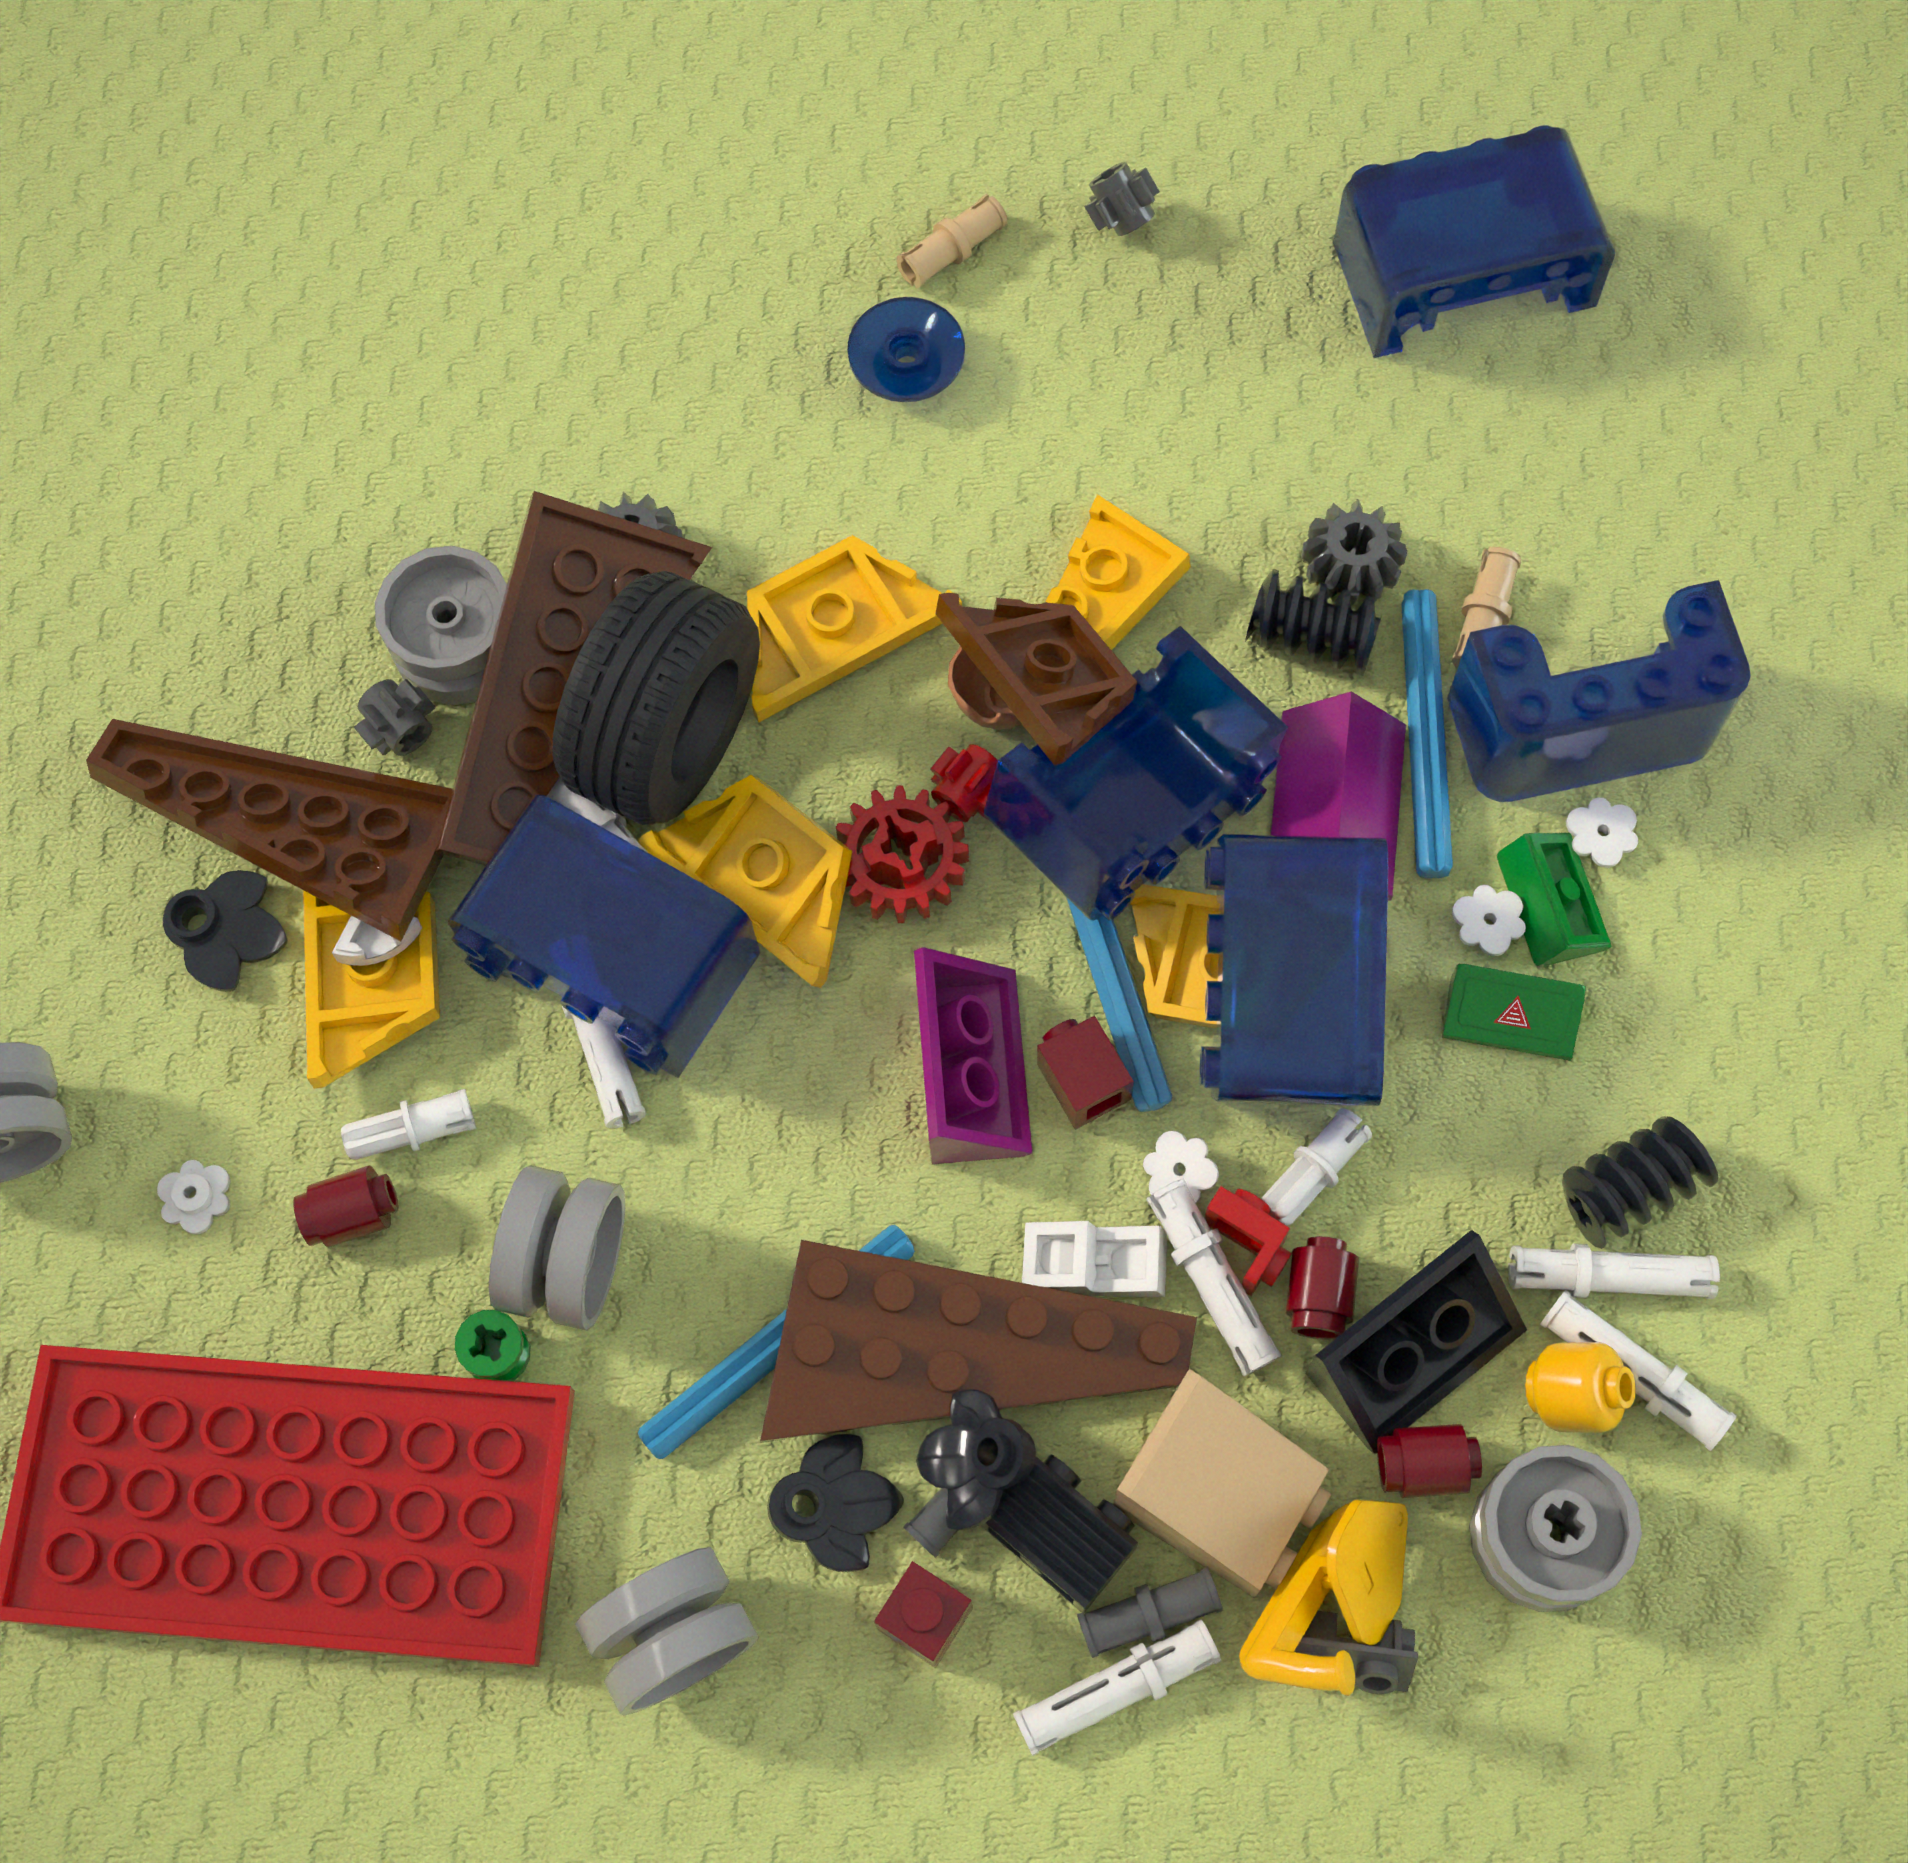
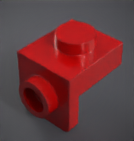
[1204,1186,1292,1296]

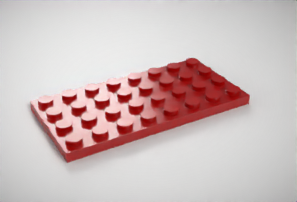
[0,1345,575,1667]

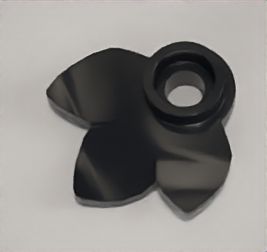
[163,870,288,992]
[916,1389,1036,1531]
[767,1434,904,1572]

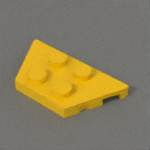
[747,535,962,722]
[637,775,852,988]
[1124,882,1362,1040]
[303,890,440,1089]

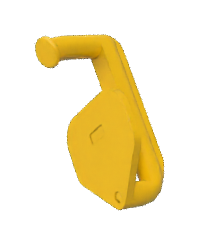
[1239,1499,1408,1696]

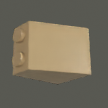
[1114,1369,1331,1598]

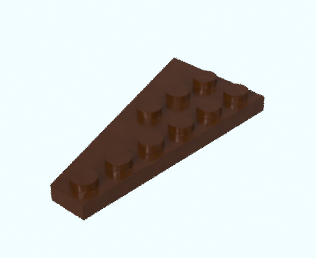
[436,491,712,869]
[86,719,453,942]
[760,1240,1197,1443]

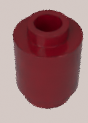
[293,1165,399,1247]
[1286,1236,1359,1340]
[1377,1424,1482,1498]

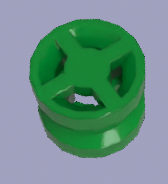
[454,1310,531,1381]

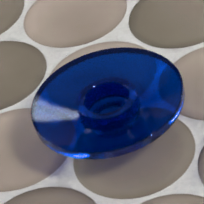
[847,297,965,402]

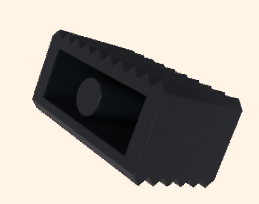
[980,1454,1138,1613]

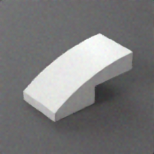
[1022,1221,1167,1297]

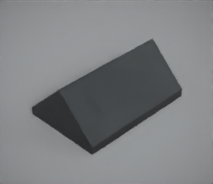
[1305,1230,1527,1454]

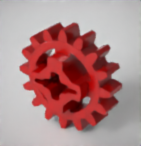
[836,785,969,923]

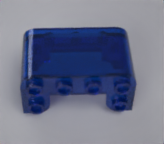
[1333,125,1615,358]
[1447,580,1751,802]
[984,626,1288,921]
[448,795,760,1078]
[1199,834,1388,1106]

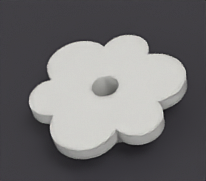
[1566,797,1638,868]
[1452,885,1526,956]
[1143,1131,1219,1203]
[157,1160,230,1234]

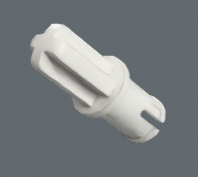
[341,1089,476,1160]
[1262,1108,1372,1226]

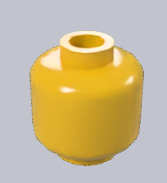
[1525,1342,1636,1433]

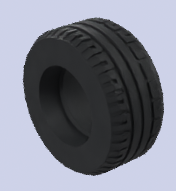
[552,571,760,825]

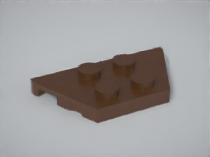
[935,593,1137,765]

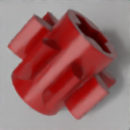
[930,744,1007,822]

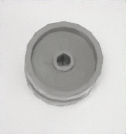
[375,546,507,705]
[0,1042,72,1183]
[489,1165,626,1331]
[1469,1445,1642,1612]
[575,1547,759,1716]

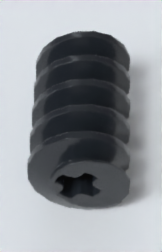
[1245,569,1382,676]
[1562,1116,1718,1249]

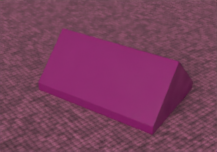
[1265,691,1406,901]
[914,947,1033,1164]

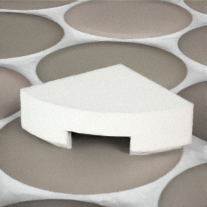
[332,916,422,966]

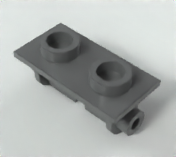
[1294,1611,1418,1694]

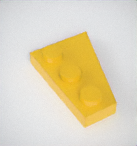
[1045,494,1191,650]

